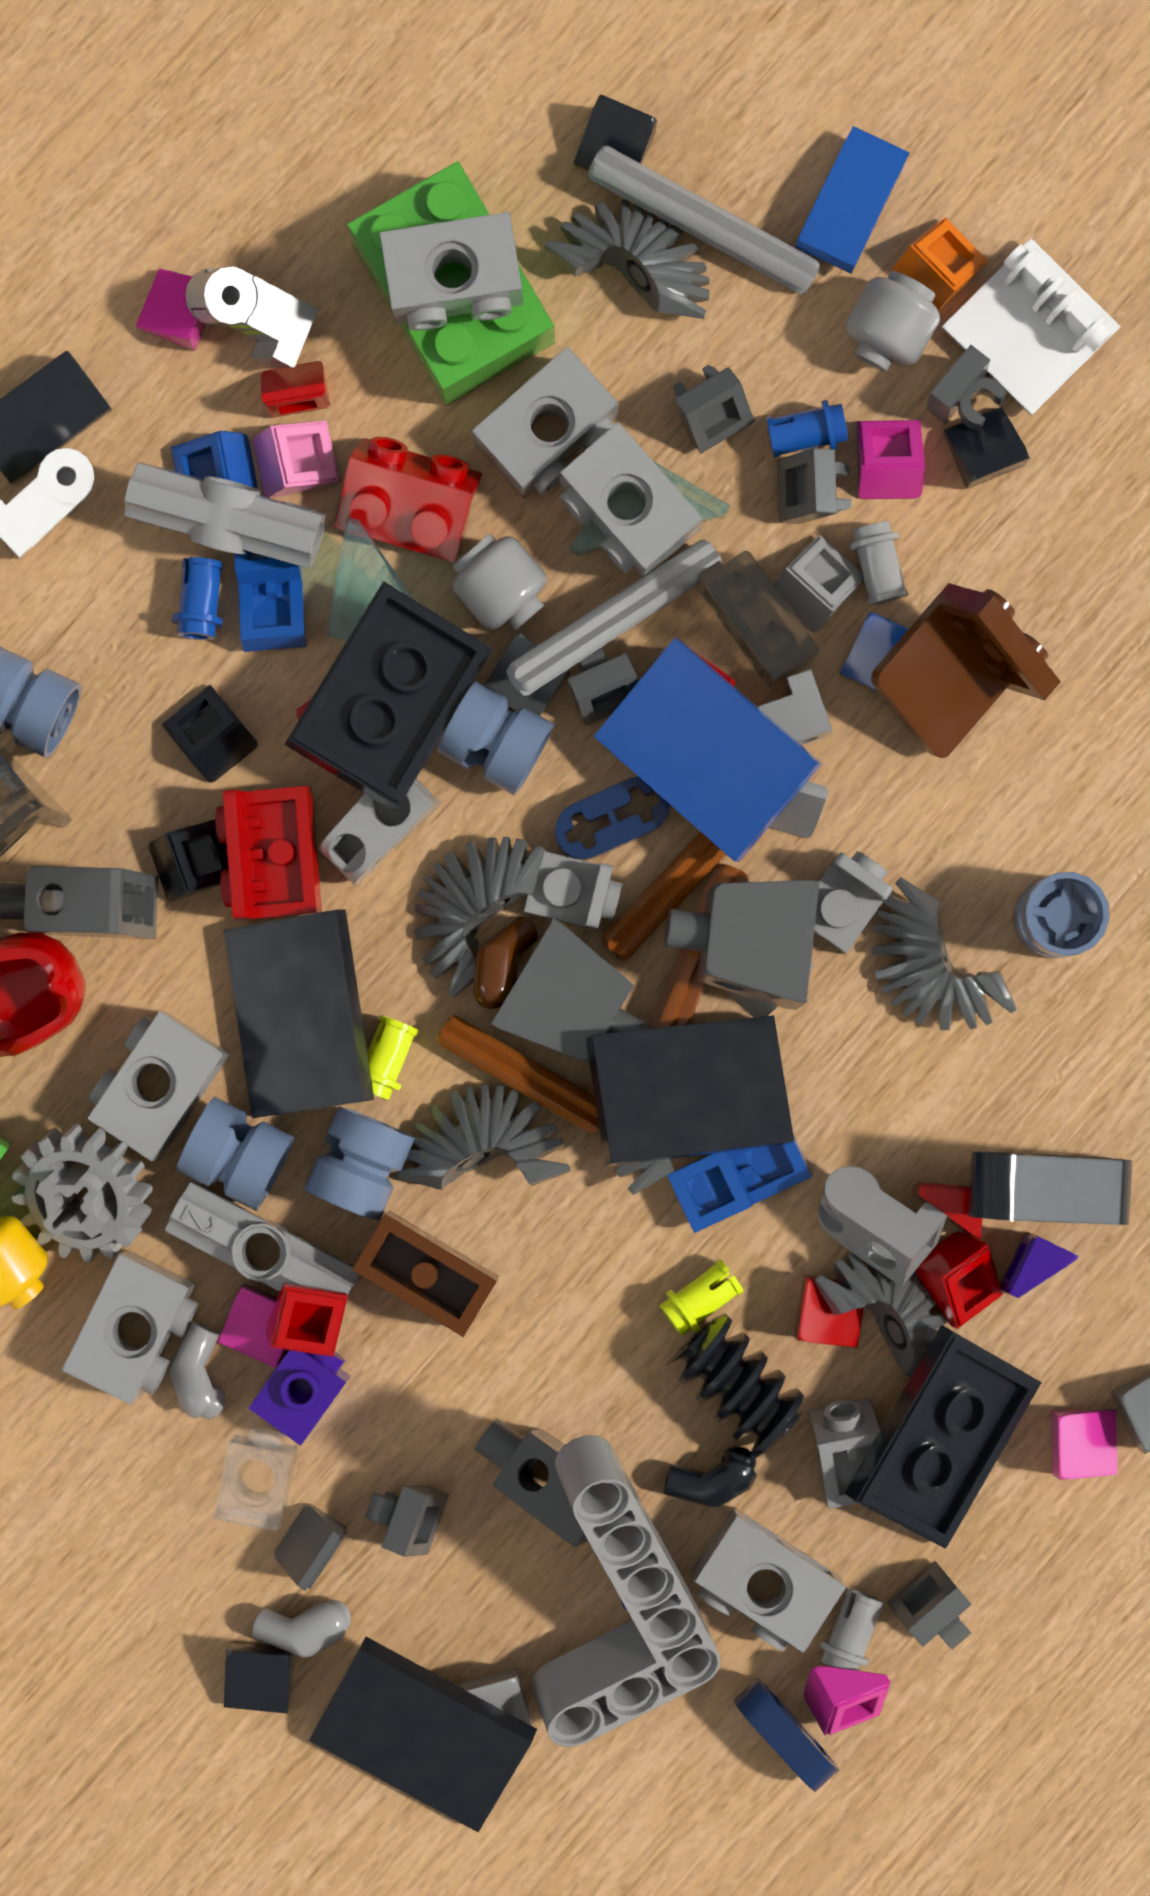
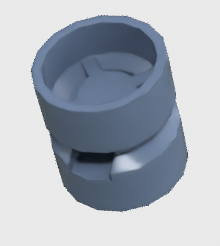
[0,647,82,758]
[436,680,555,796]
[1013,872,1110,959]
[176,1097,295,1211]
[304,1106,415,1221]

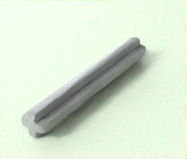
[588,146,820,294]
[506,540,722,696]

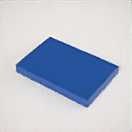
[593,638,822,862]

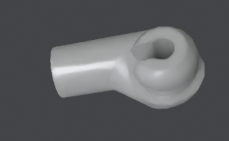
[169,1321,226,1420]
[252,1600,351,1658]

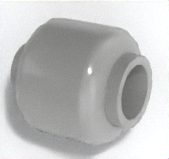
[845,271,940,372]
[452,534,547,630]

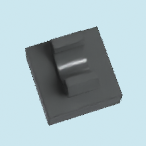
[926,344,1006,431]
[674,365,755,454]
[777,448,851,524]
[567,647,638,726]
[365,1485,449,1557]
[887,1561,972,1650]

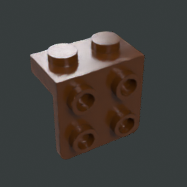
[871,583,1061,758]

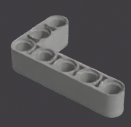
[531,1435,721,1747]

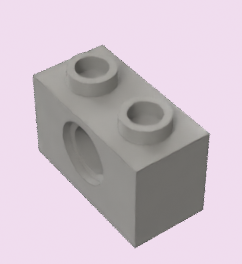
[380,212,523,331]
[472,346,619,499]
[559,422,703,578]
[87,1011,230,1162]
[61,1250,199,1405]
[692,1507,846,1653]

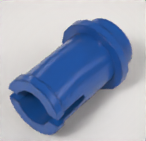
[766,400,848,458]
[172,557,223,640]

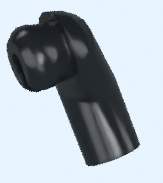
[663,1446,757,1507]

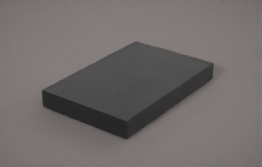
[284,581,493,812]
[224,909,374,1119]
[586,1015,794,1167]
[844,1324,1042,1549]
[309,1636,537,1832]

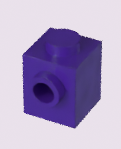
[248,1350,350,1446]

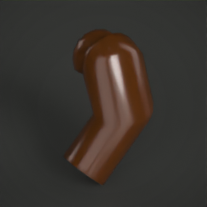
[473,916,538,1009]

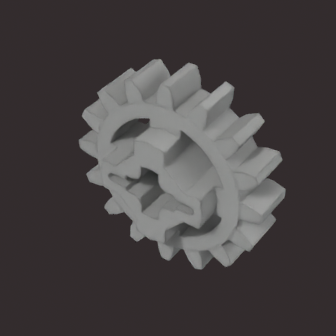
[12,1124,153,1263]

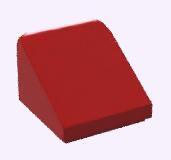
[261,361,331,418]
[913,1181,983,1239]
[916,1232,1003,1329]
[794,1274,864,1348]
[265,1283,348,1357]

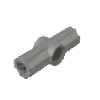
[124,462,326,568]
[164,1181,359,1297]

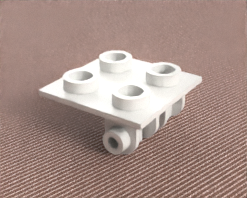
[942,238,1121,416]

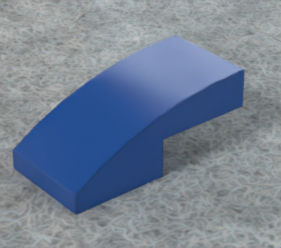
[795,126,910,274]
[234,551,307,652]
[667,1134,813,1233]

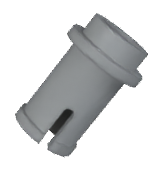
[849,521,909,605]
[820,1587,886,1671]

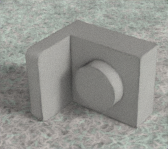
[524,851,623,931]
[814,851,893,954]
[808,1399,881,1509]

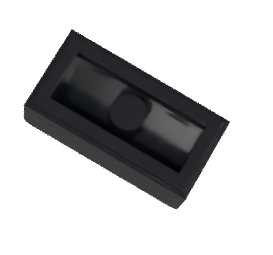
[0,351,112,485]

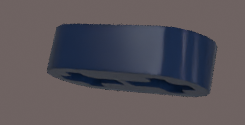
[555,776,670,861]
[733,1678,839,1792]

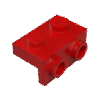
[334,437,482,563]
[215,785,322,921]

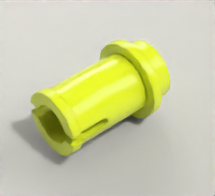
[367,1015,419,1101]
[659,1259,744,1336]

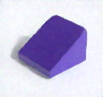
[1000,1232,1079,1298]

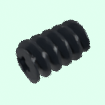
[666,1314,804,1459]

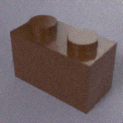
[352,1210,499,1337]

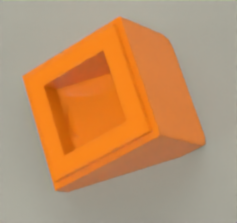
[891,217,989,311]

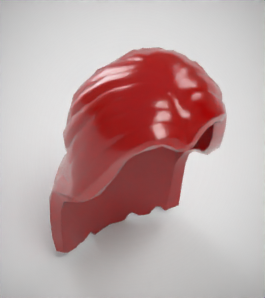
[0,932,86,1057]

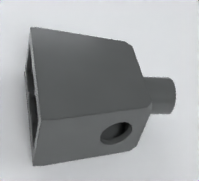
[0,866,159,939]
[664,880,820,1010]
[491,919,653,1063]
[475,1418,589,1547]

